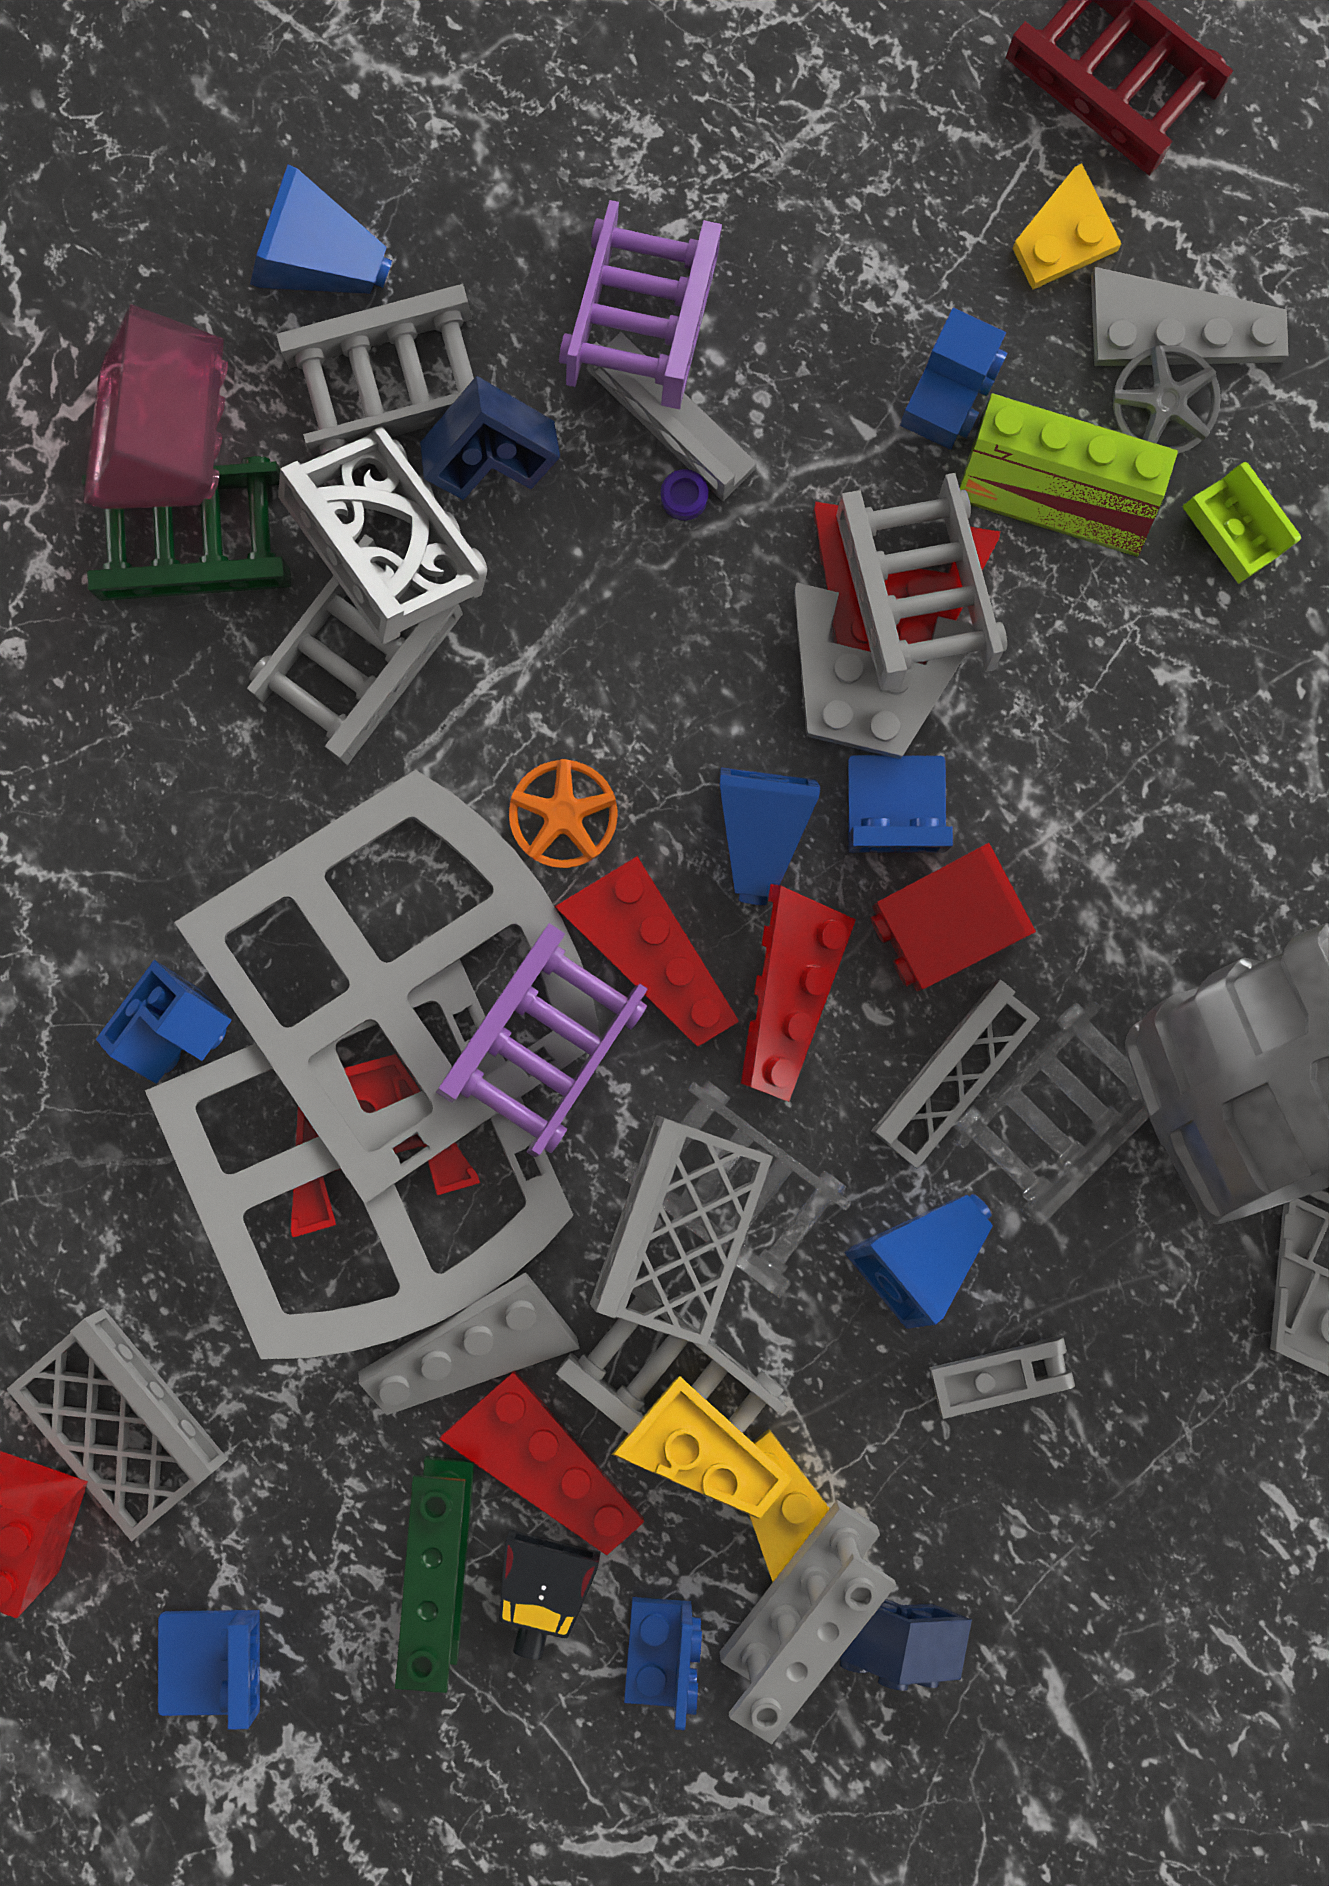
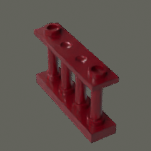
[1006,0,1234,176]

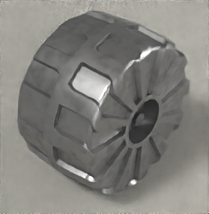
[1125,923,1329,1224]

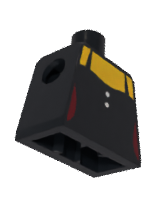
[499,1529,601,1660]

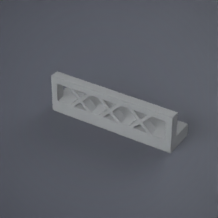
[587,332,757,501]
[871,979,1040,1169]

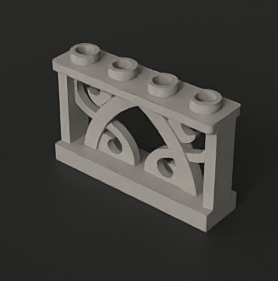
[278,426,487,644]

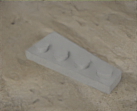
[1091,267,1289,366]
[358,1272,580,1415]

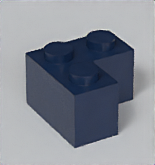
[420,375,560,500]
[839,1599,972,1691]

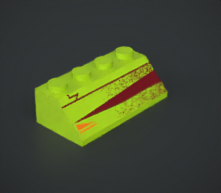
[959,393,1178,557]

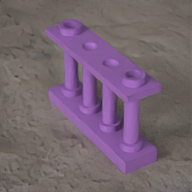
[559,200,722,409]
[436,923,648,1157]

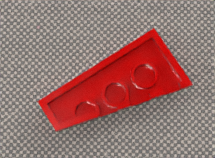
[555,856,739,1047]
[741,884,856,1102]
[439,1371,644,1556]

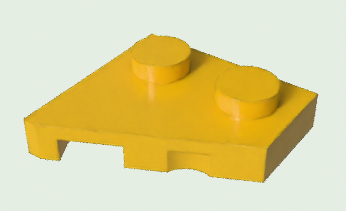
[1012,163,1121,290]

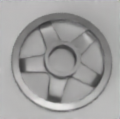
[1113,345,1221,454]

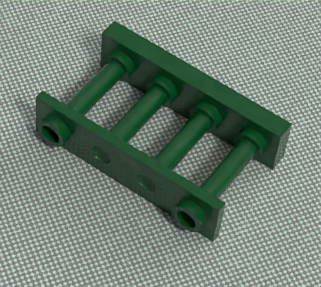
[82,456,291,601]
[395,1456,475,1693]

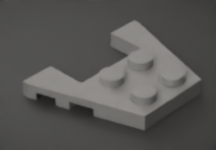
[794,583,974,759]
[1270,1199,1329,1376]

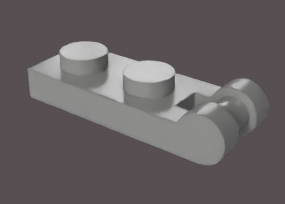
[929,1336,1075,1419]

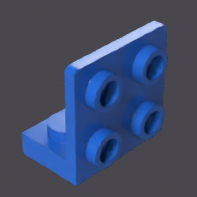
[848,755,953,853]
[624,1597,702,1730]
[158,1610,260,1729]

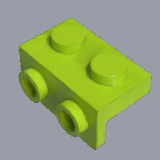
[1182,462,1301,584]

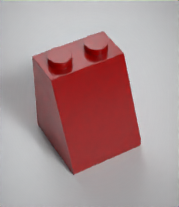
[870,843,1036,992]
[0,1451,88,1618]

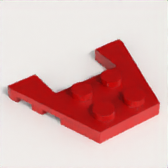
[813,502,1000,665]
[291,1054,480,1237]

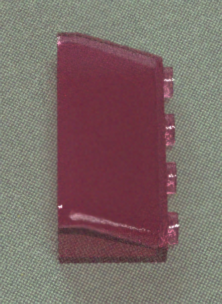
[84,304,228,509]

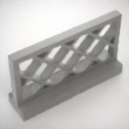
[590,1115,773,1347]
[7,1308,228,1542]

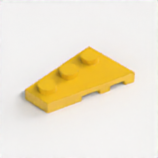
[611,1376,792,1518]
[749,1429,830,1582]

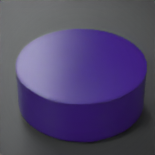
[661,469,708,521]

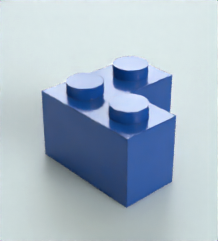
[900,307,1007,450]
[96,960,232,1084]

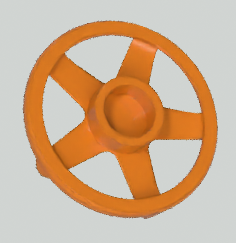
[509,759,618,868]

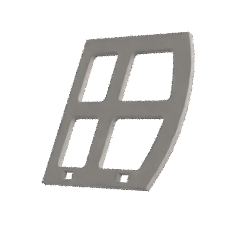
[174,769,601,1204]
[145,959,573,1359]

